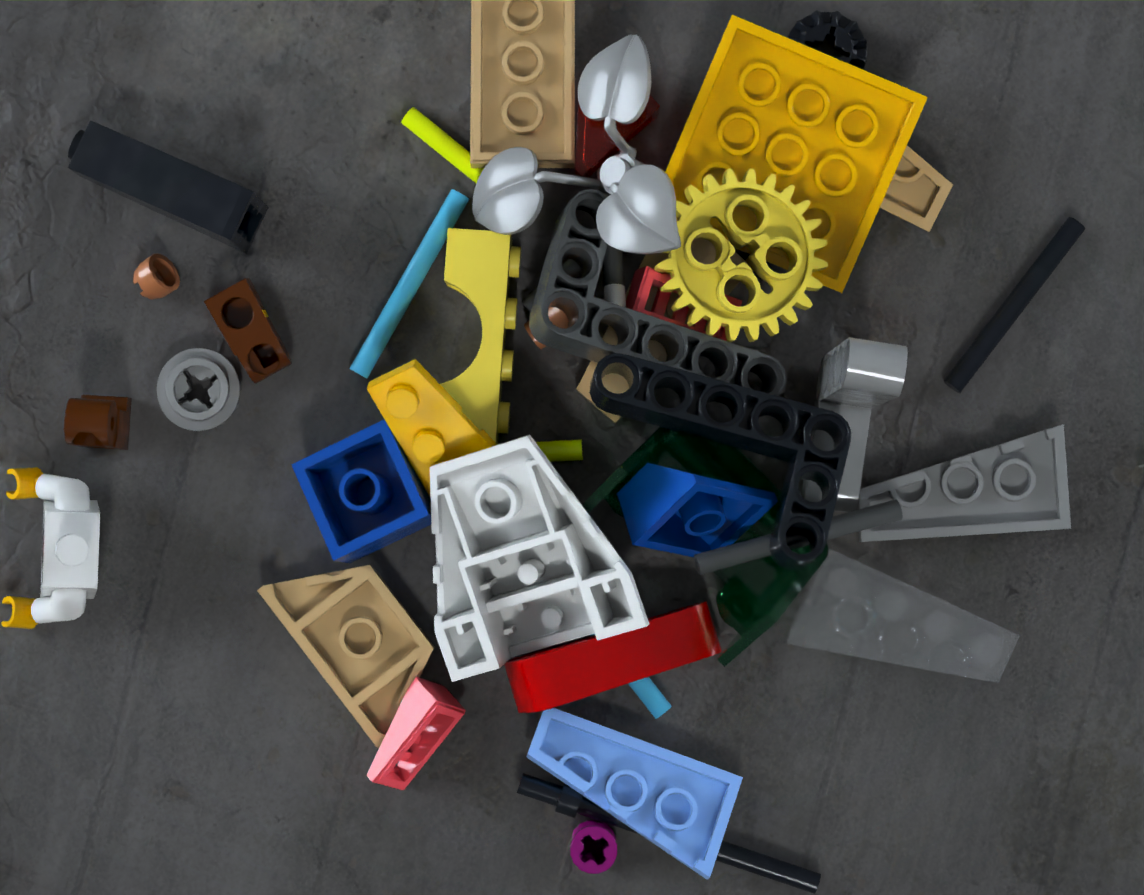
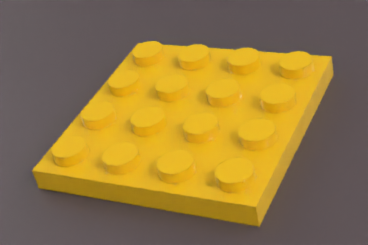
[665,14,928,293]

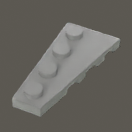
[857,424,1071,542]

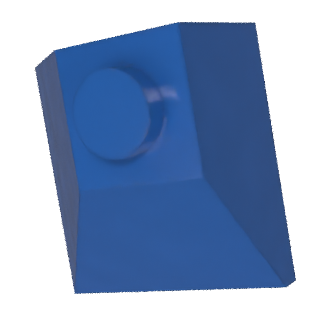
[617,463,778,557]

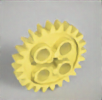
[654,168,828,342]

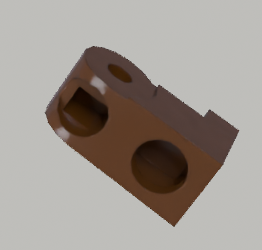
[204,278,292,384]
[64,395,132,450]

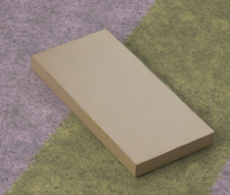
[470,0,575,168]

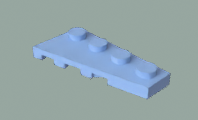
[526,708,743,879]

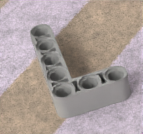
[802,337,908,512]

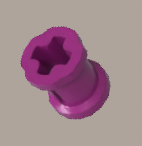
[570,820,617,874]

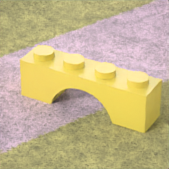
[440,228,521,444]

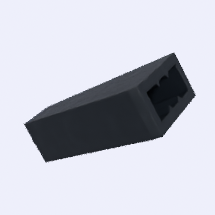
[68,120,269,254]

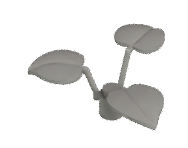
[472,35,681,254]

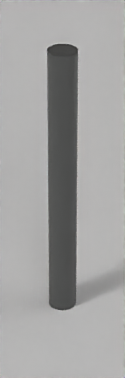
[694,499,903,575]

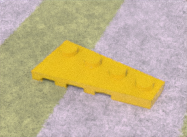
[367,359,497,498]

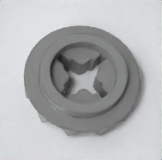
[157,348,242,431]

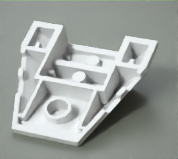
[430,435,649,682]

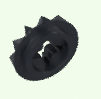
[787,10,867,69]

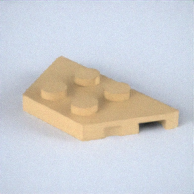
[257,564,435,750]

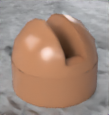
[133,254,180,300]

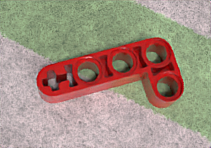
[504,601,722,713]

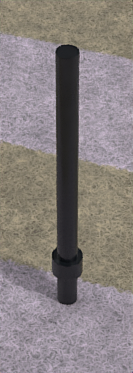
[517,773,821,894]

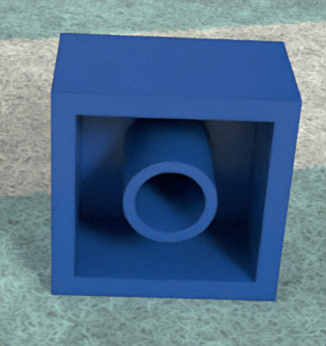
[291,420,431,564]

